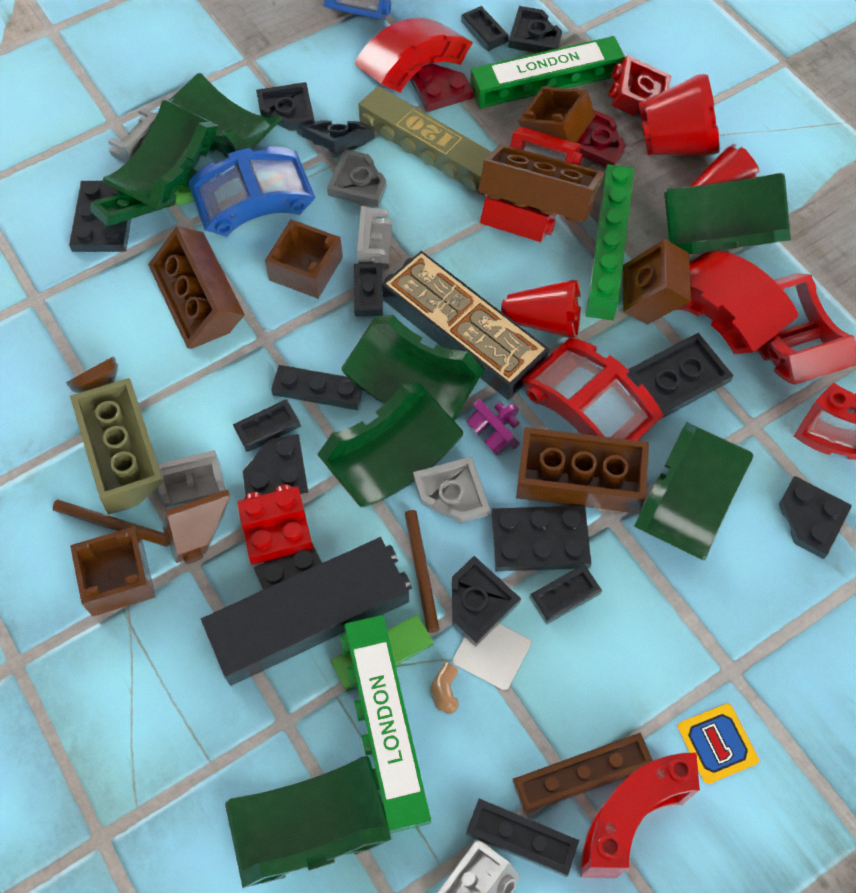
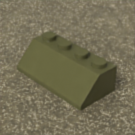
[70,378,163,515]

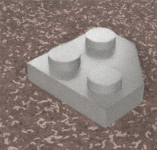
[413,457,490,523]

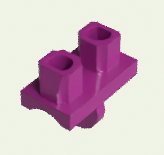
[466,399,520,455]

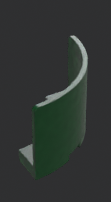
[158,73,282,158]
[103,100,219,210]
[664,173,791,254]
[341,315,484,421]
[317,383,463,507]
[634,422,754,560]
[225,756,392,888]

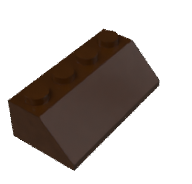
[478,144,604,222]
[148,226,245,349]
[516,427,649,514]

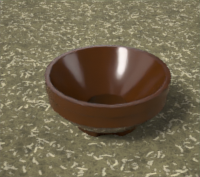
[66,356,118,393]

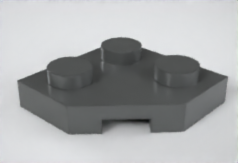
[327,149,387,207]

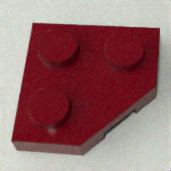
[410,63,474,112]
[577,109,625,167]

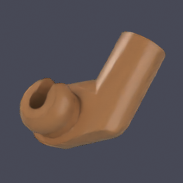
[430,662,459,714]

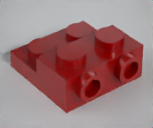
[608,55,671,116]
[237,485,314,565]

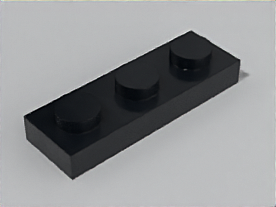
[271,365,363,411]
[466,798,580,877]

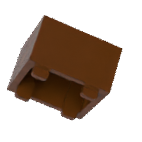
[518,86,595,148]
[265,219,343,299]
[623,239,691,325]
[70,527,156,617]

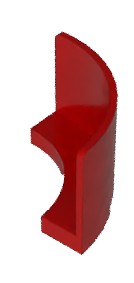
[355,18,473,93]
[675,251,798,354]

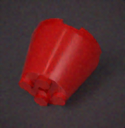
[639,74,720,156]

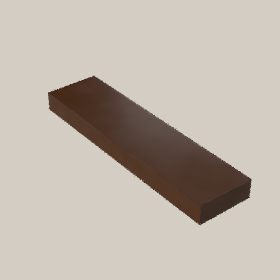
[512,732,653,815]

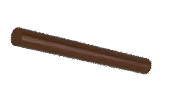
[53,499,169,547]
[405,510,440,633]

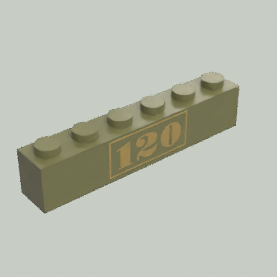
[358,86,491,196]

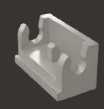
[108,108,158,162]
[357,206,392,269]
[158,450,226,507]

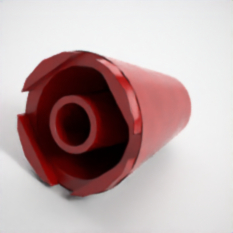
[689,144,760,187]
[501,280,581,338]

